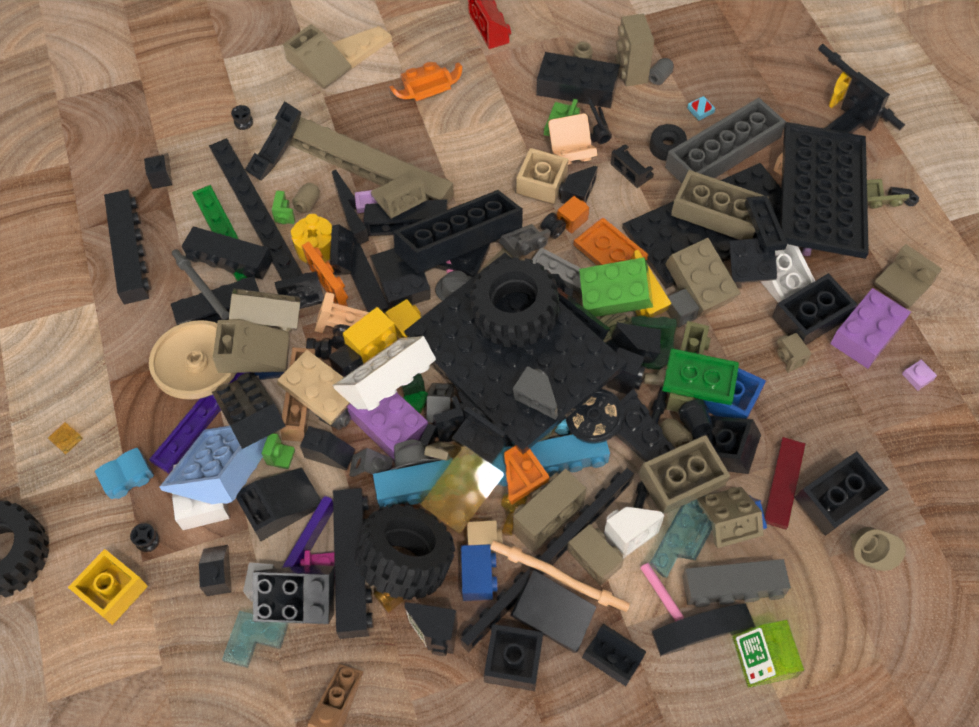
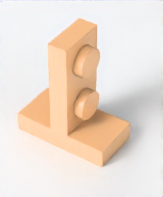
[315,292,370,333]

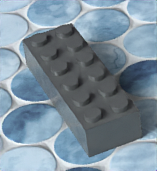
[665,98,786,183]

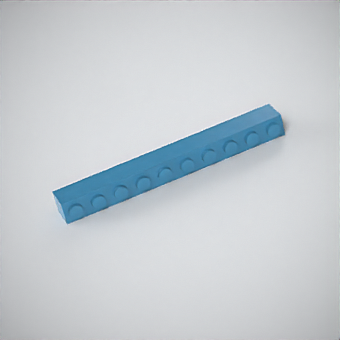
[373,434,610,508]

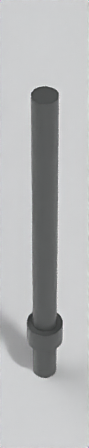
[172,249,229,320]

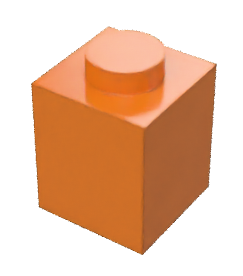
[557,196,589,234]

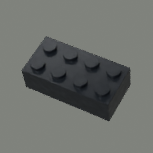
[536,52,620,108]
[212,372,286,449]

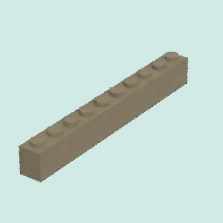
[271,117,454,203]

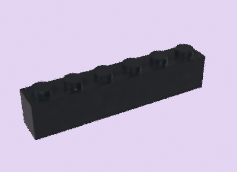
[104,189,151,305]
[333,488,374,639]

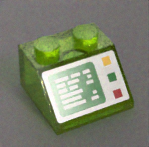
[732,620,804,688]

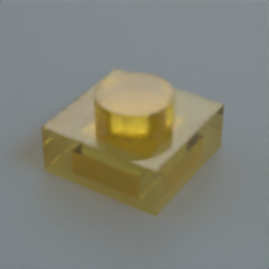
[48,422,83,455]

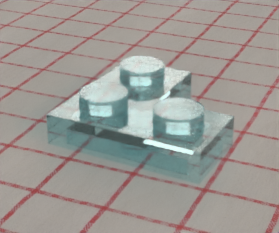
[222,611,288,668]

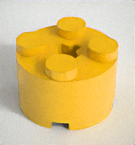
[291,214,332,264]

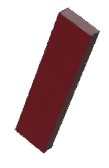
[764,437,806,530]

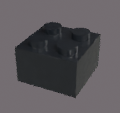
[484,624,544,691]

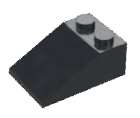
[370,248,431,309]
[684,416,761,474]

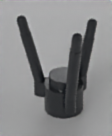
[588,99,612,144]

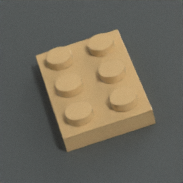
[277,350,350,425]

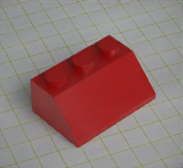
[468,0,511,49]

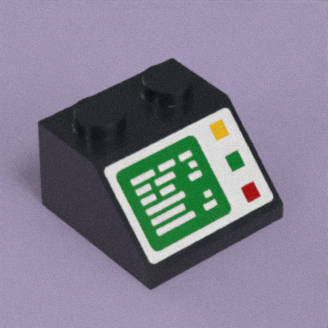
[404,602,458,656]

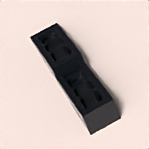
[331,169,369,245]

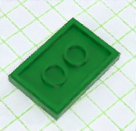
[662,348,739,406]

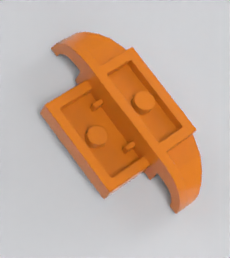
[389,62,462,101]

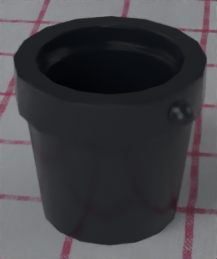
[678,399,713,438]

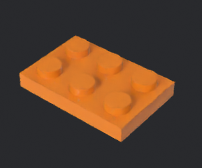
[573,218,648,266]
[302,241,348,307]

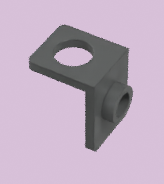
[349,448,393,477]

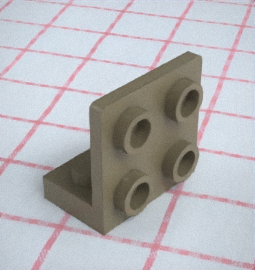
[371,175,426,218]
[874,244,942,308]
[697,487,764,548]

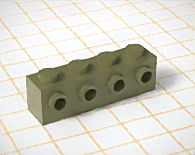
[666,321,711,412]

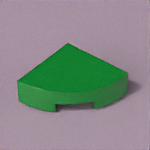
[403,391,428,414]

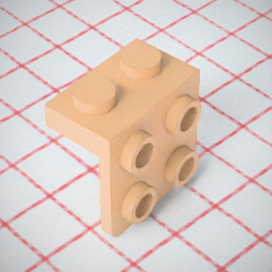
[548,113,597,165]

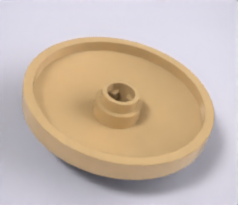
[149,321,236,399]

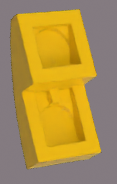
[829,72,851,108]

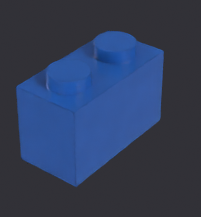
[461,544,497,601]

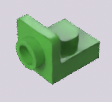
[272,191,295,224]
[261,434,295,469]

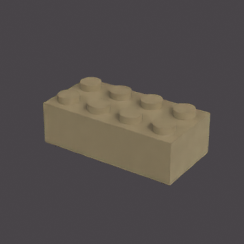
[671,170,769,240]

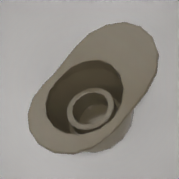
[850,527,906,571]

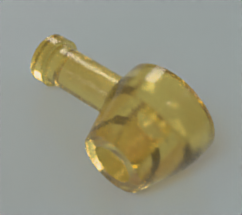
[501,492,526,536]

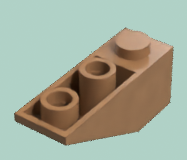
[308,664,363,727]

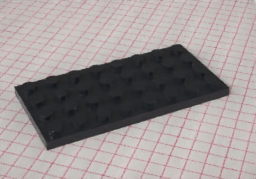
[780,122,869,259]
[622,163,781,289]

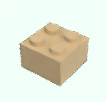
[516,148,568,204]

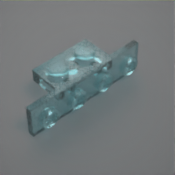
[650,495,712,578]

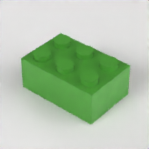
[579,257,653,317]

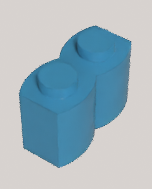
[95,448,154,499]

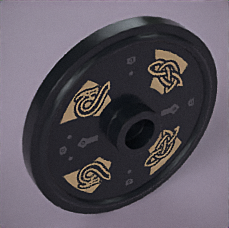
[566,389,624,444]

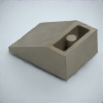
[283,24,352,89]
[213,320,290,373]

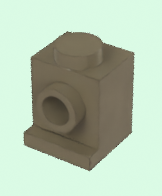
[776,333,812,373]

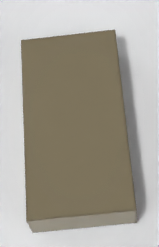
[424,441,460,461]

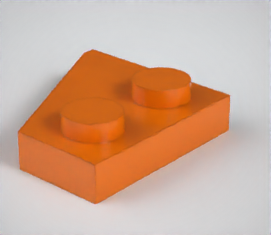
[504,446,550,505]

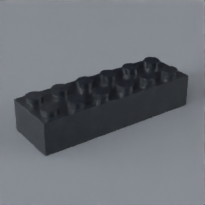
[393,190,523,273]

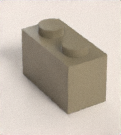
[567,524,624,586]

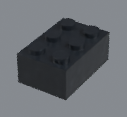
[772,273,858,345]
[794,451,889,536]

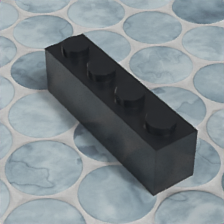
[364,199,449,236]
[182,226,273,280]
[170,276,260,325]

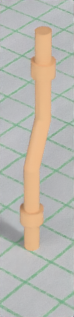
[490,540,630,612]

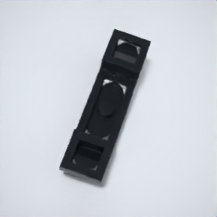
[245,101,301,181]
[652,603,756,657]

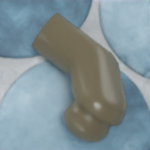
[644,365,667,385]

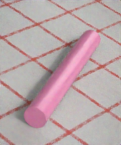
[641,563,685,622]

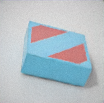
[687,96,715,121]

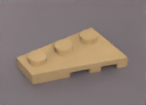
[333,26,392,68]

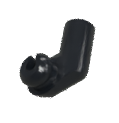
[888,187,919,206]

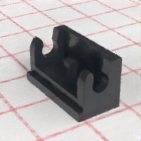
[610,144,654,188]

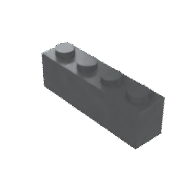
[682,559,791,607]

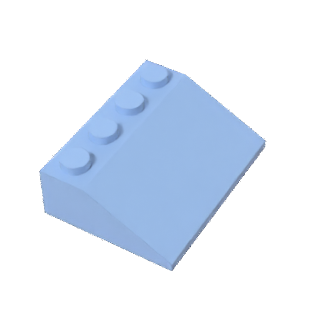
[160,426,267,504]

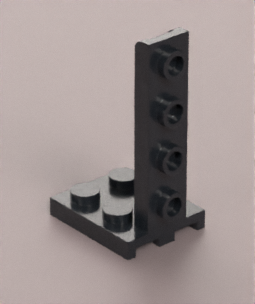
[824,72,890,134]

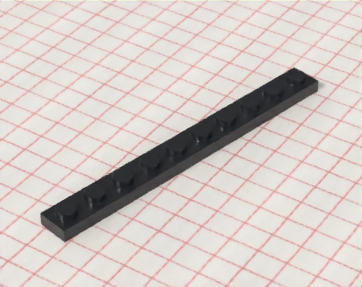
[209,138,303,280]
[461,468,634,653]

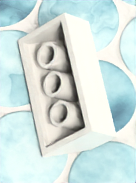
[333,336,436,411]

